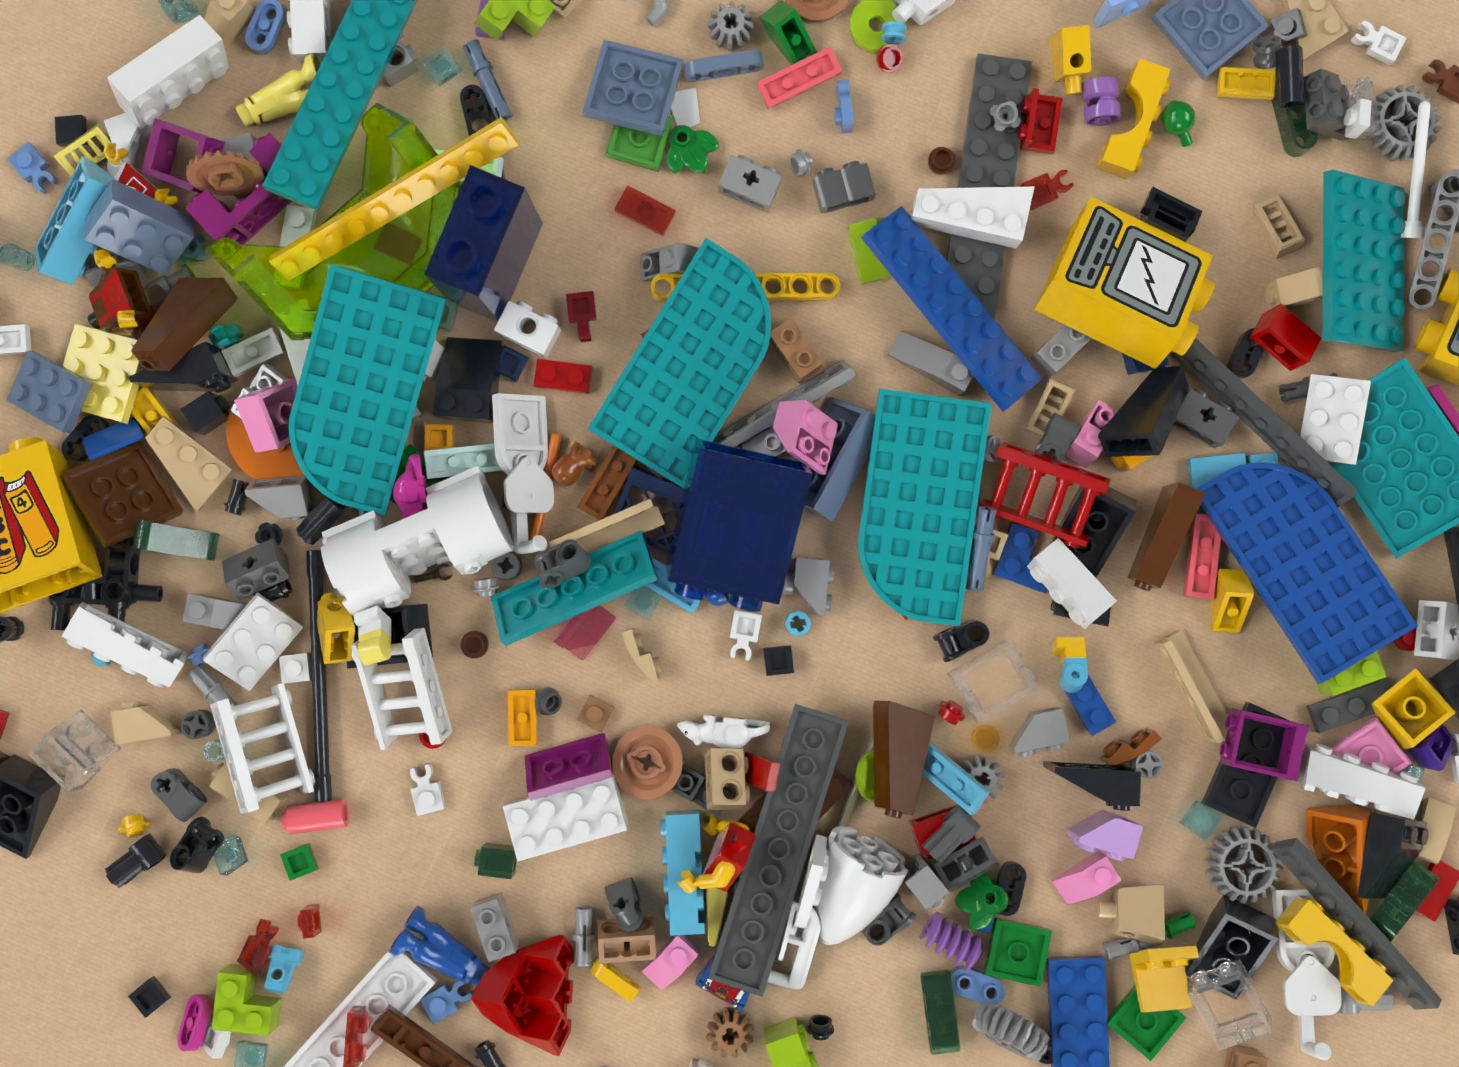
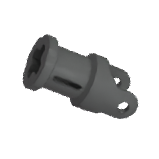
[143,264,196,306]

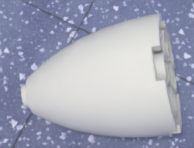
[813,826,909,945]

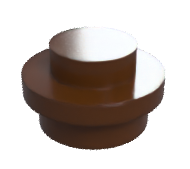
[928,147,956,175]
[461,631,489,659]

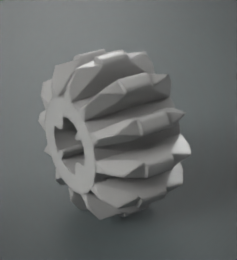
[708,1,754,51]
[963,755,1004,803]

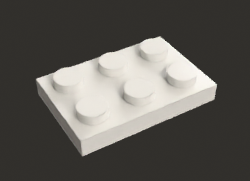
[1300,373,1371,465]
[203,592,303,691]

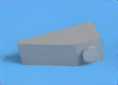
[888,331,973,396]
[182,594,247,630]

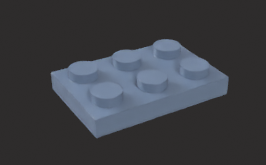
[6,350,93,434]

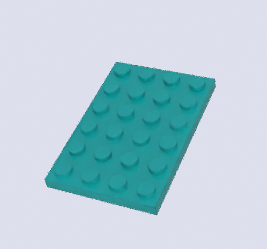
[1323,170,1405,352]
[1302,357,1459,559]

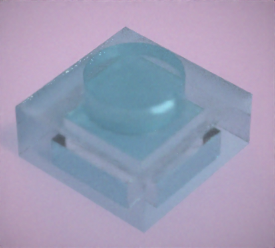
[422,46,461,87]
[624,586,663,620]
[1180,800,1221,841]
[213,836,249,876]
[234,1040,268,1067]

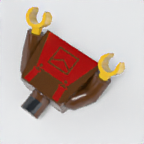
[87,249,154,336]

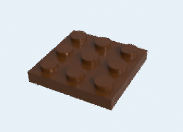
[60,442,183,549]

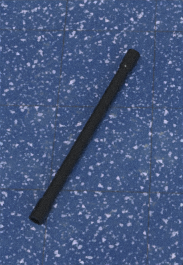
[306,550,332,802]

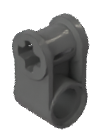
[1035,412,1081,461]
[534,539,591,588]
[151,768,207,822]
[605,877,643,932]
[862,893,916,946]

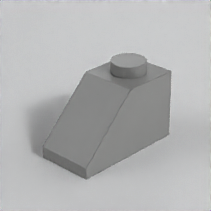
[245,475,313,520]

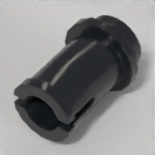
[223,479,249,516]
[253,579,292,602]
[474,1040,506,1067]

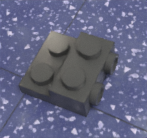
[1304,69,1349,141]

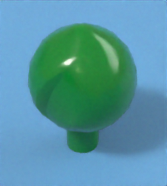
[1161,100,1196,147]

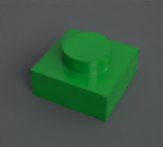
[280,843,319,881]

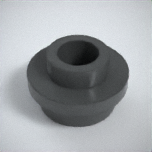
[535,687,562,715]

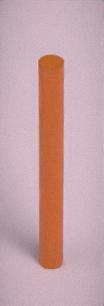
[529,433,562,540]

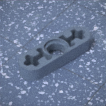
[684,50,764,82]

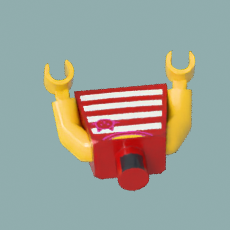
[677,813,756,893]

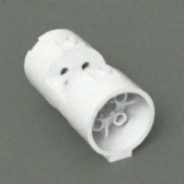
[321,466,514,616]

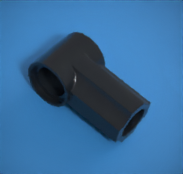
[105,833,167,888]

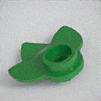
[666,125,719,174]
[955,874,1008,930]

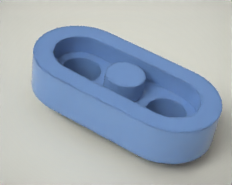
[245,0,286,54]
[949,966,1005,1004]

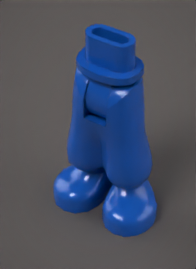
[389,905,490,986]

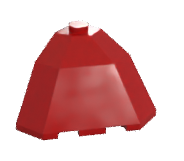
[471,934,574,1056]

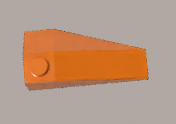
[1306,804,1376,914]

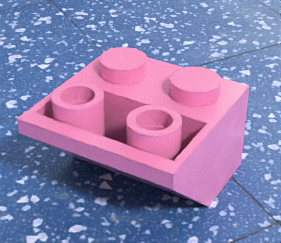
[773,400,838,475]

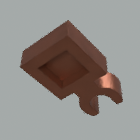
[1422,59,1459,104]

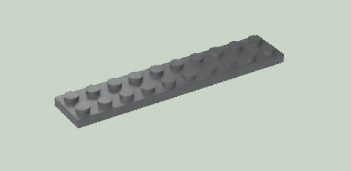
[946,53,1032,320]
[708,704,849,997]

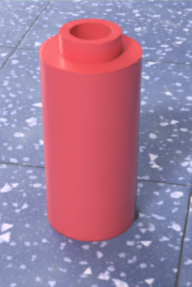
[281,799,349,834]

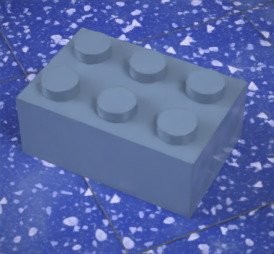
[85,179,194,276]

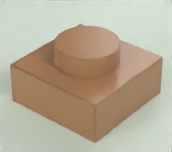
[577,694,615,732]

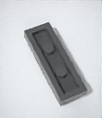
[1306,678,1391,733]

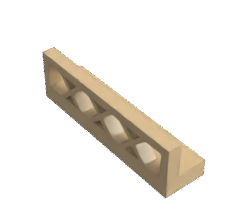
[548,498,667,553]
[1155,630,1228,744]

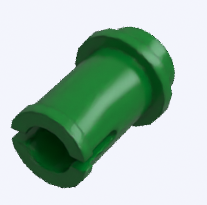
[1165,910,1196,940]

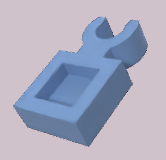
[834,80,854,134]
[7,142,58,194]
[420,980,473,1024]

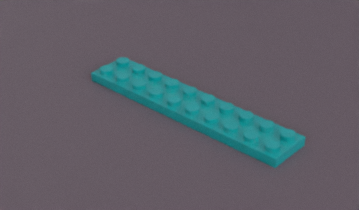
[263,0,418,211]

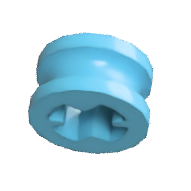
[881,21,907,44]
[785,611,811,636]

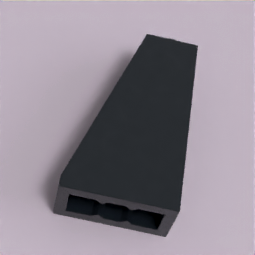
[1098,366,1189,457]

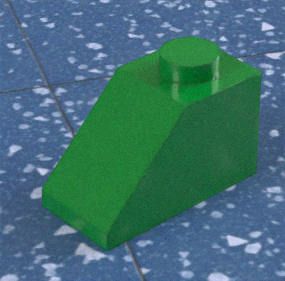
[759,0,817,65]

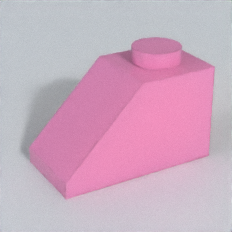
[1051,851,1121,905]
[641,935,699,990]

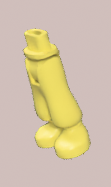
[236,54,321,127]

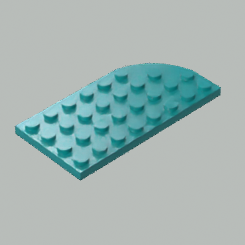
[588,238,771,488]
[289,263,446,516]
[858,388,992,626]

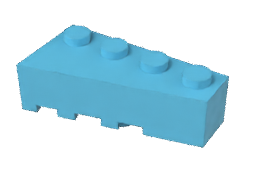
[660,810,706,936]

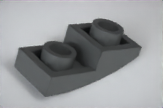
[671,764,733,816]

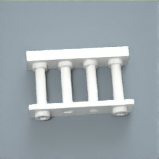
[351,628,453,750]
[210,683,315,814]

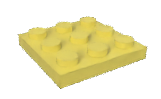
[62,324,144,424]

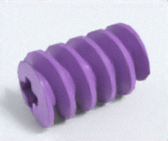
[920,912,983,971]

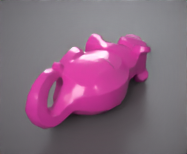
[393,454,428,520]

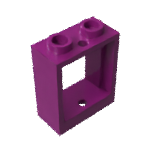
[141,118,225,193]
[1219,708,1309,781]

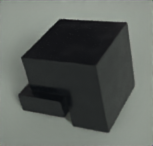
[1139,187,1202,242]

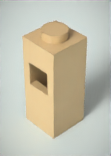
[209,763,289,824]

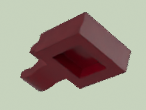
[566,291,597,343]

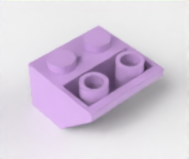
[1066,810,1143,861]

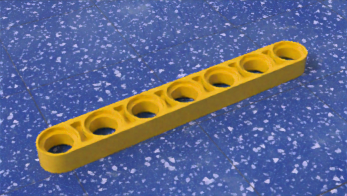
[650,273,840,302]

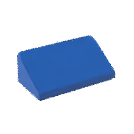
[82,417,144,460]

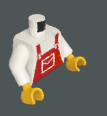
[104,143,178,207]

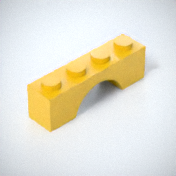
[1096,58,1171,179]
[1275,898,1394,1007]

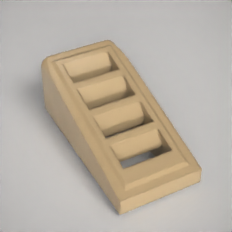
[1253,195,1306,259]
[1026,377,1076,436]

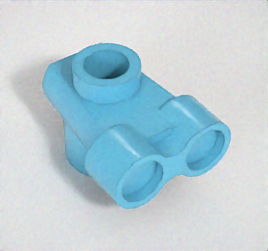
[264,945,304,994]

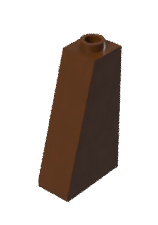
[131,278,238,371]
[1127,482,1205,592]
[873,700,935,819]

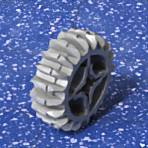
[1365,84,1442,161]
[1204,826,1284,904]
[972,1002,1049,1061]

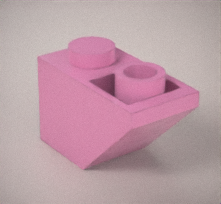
[1065,400,1117,468]

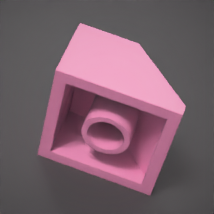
[234,378,298,453]

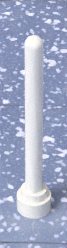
[1401,101,1431,238]

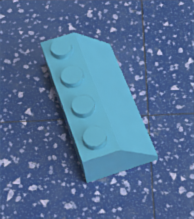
[34,156,119,285]

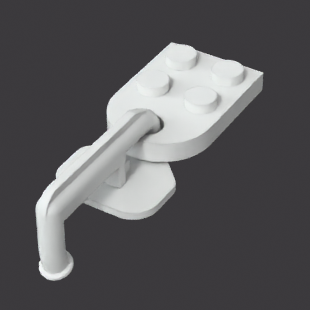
[492,393,554,554]
[767,834,830,990]
[1272,889,1342,1060]

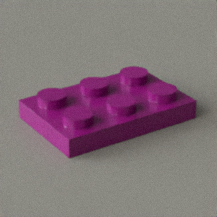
[524,733,613,801]

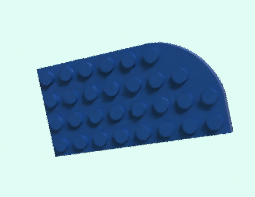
[1196,463,1418,684]

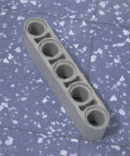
[1408,172,1459,310]

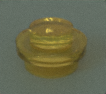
[971,724,1000,753]

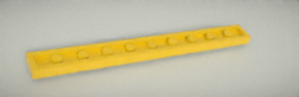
[269,117,519,281]

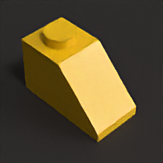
[1211,569,1254,633]

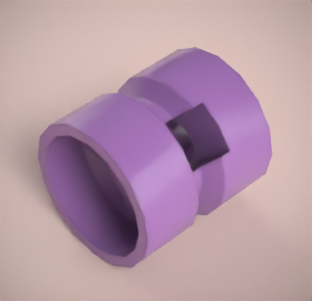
[1082,77,1121,126]

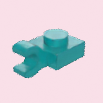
[208,323,245,349]

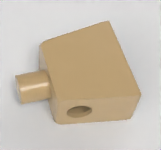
[1097,885,1165,945]

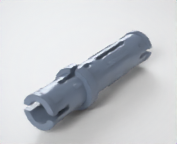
[463,39,513,121]
[966,506,997,592]

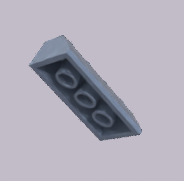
[786,397,875,521]

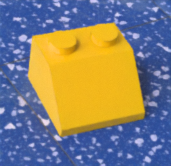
[1371,668,1456,751]

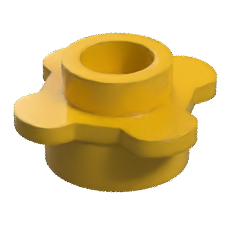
[117,814,152,838]

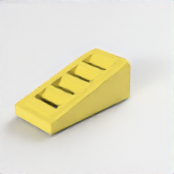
[54,123,112,177]
[706,888,729,947]

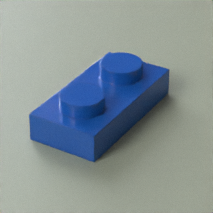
[1064,675,1116,736]

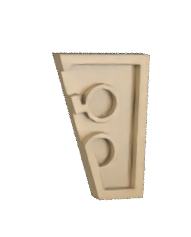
[1282,0,1349,61]
[145,416,233,512]

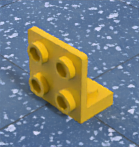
[1129,946,1199,1013]

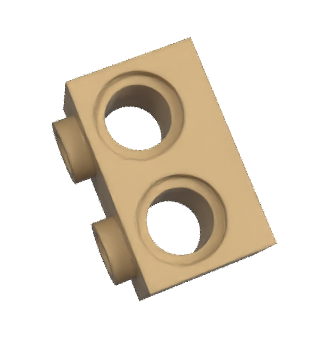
[705,748,750,810]

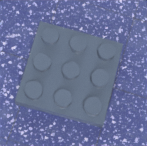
[1151,0,1270,80]
[583,40,684,136]

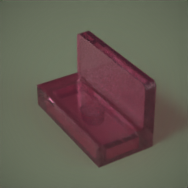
[554,605,616,660]

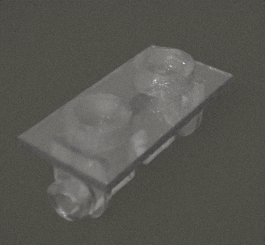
[1344,76,1381,139]

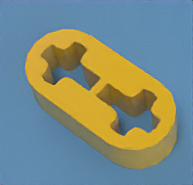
[590,958,641,1002]

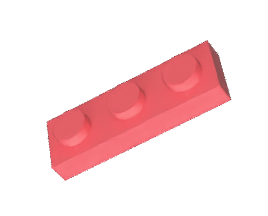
[756,46,842,110]
[1183,513,1221,600]

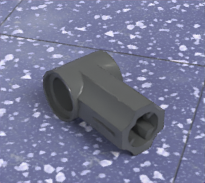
[922,805,980,864]

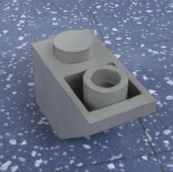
[641,243,700,282]
[794,557,834,616]
[1009,707,1070,757]

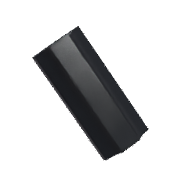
[1275,45,1305,109]
[296,496,349,545]

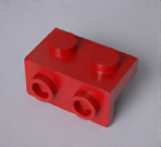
[1017,88,1063,155]

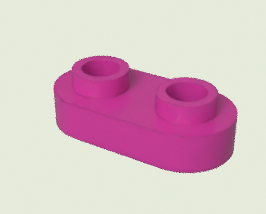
[177,994,214,1051]

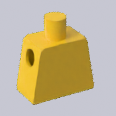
[1049,25,1091,96]
[317,593,355,664]

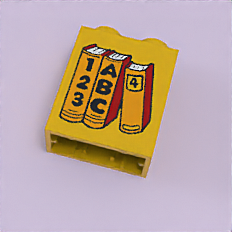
[0,437,103,613]

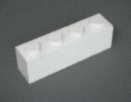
[61,602,188,687]
[1297,743,1426,820]

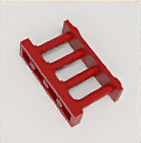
[978,442,1112,548]

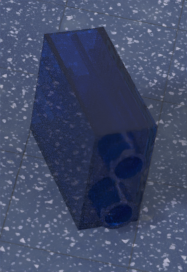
[424,165,543,322]
[665,438,813,612]

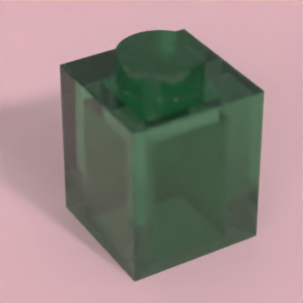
[474,842,517,879]

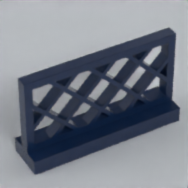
[614,466,735,570]

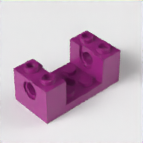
[185,133,292,254]

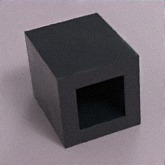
[180,391,230,435]

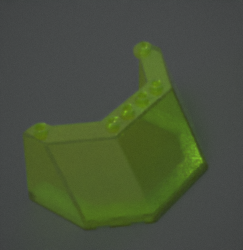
[206,103,463,341]

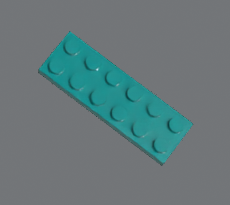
[491,530,658,646]

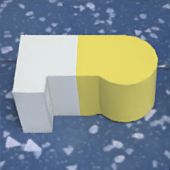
[354,606,391,666]

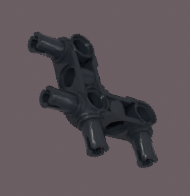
[48,529,167,630]

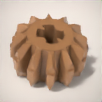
[707,1007,754,1058]

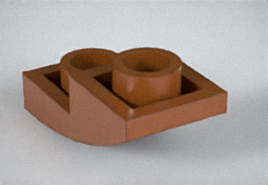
[1100,728,1162,766]

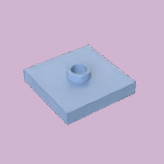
[1094,0,1151,28]

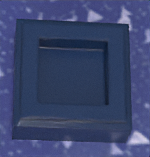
[499,345,529,382]

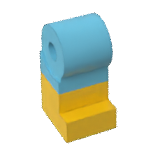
[1052,637,1088,693]

